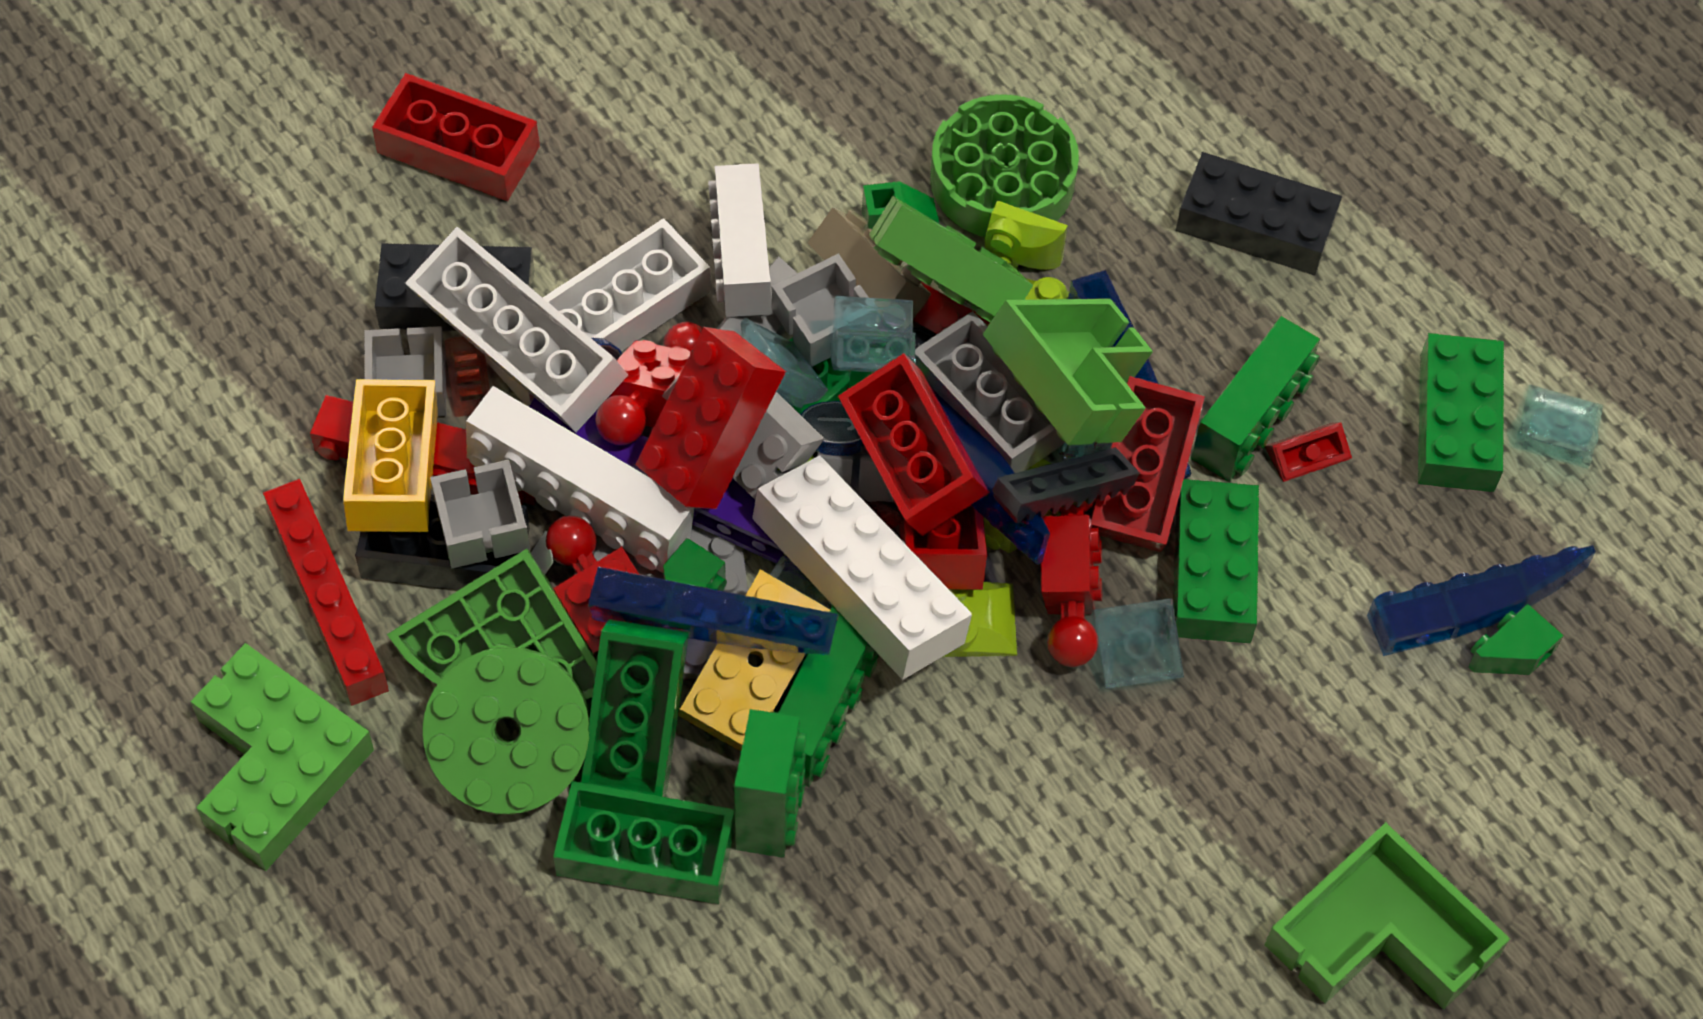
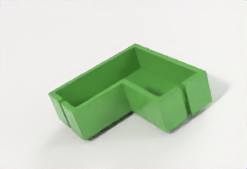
[869,196,1033,323]
[982,299,1153,445]
[190,643,374,871]
[1265,823,1510,1009]

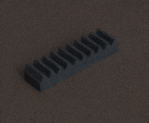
[992,447,1140,524]

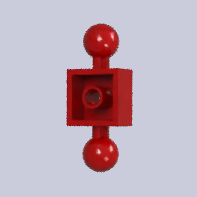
[595,322,703,445]
[1041,498,1103,667]
[545,516,669,659]

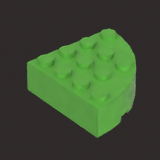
[387,549,597,700]

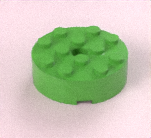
[930,94,1079,237]
[423,647,590,814]

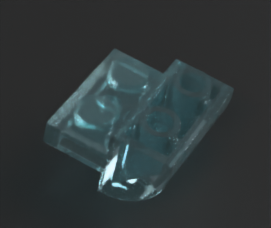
[831,296,915,372]

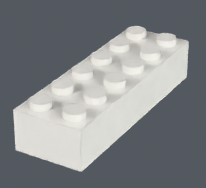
[485,218,711,407]
[405,227,628,432]
[466,386,695,573]
[753,455,972,680]

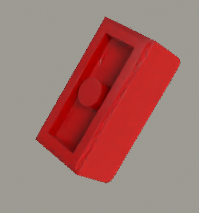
[1265,422,1352,482]

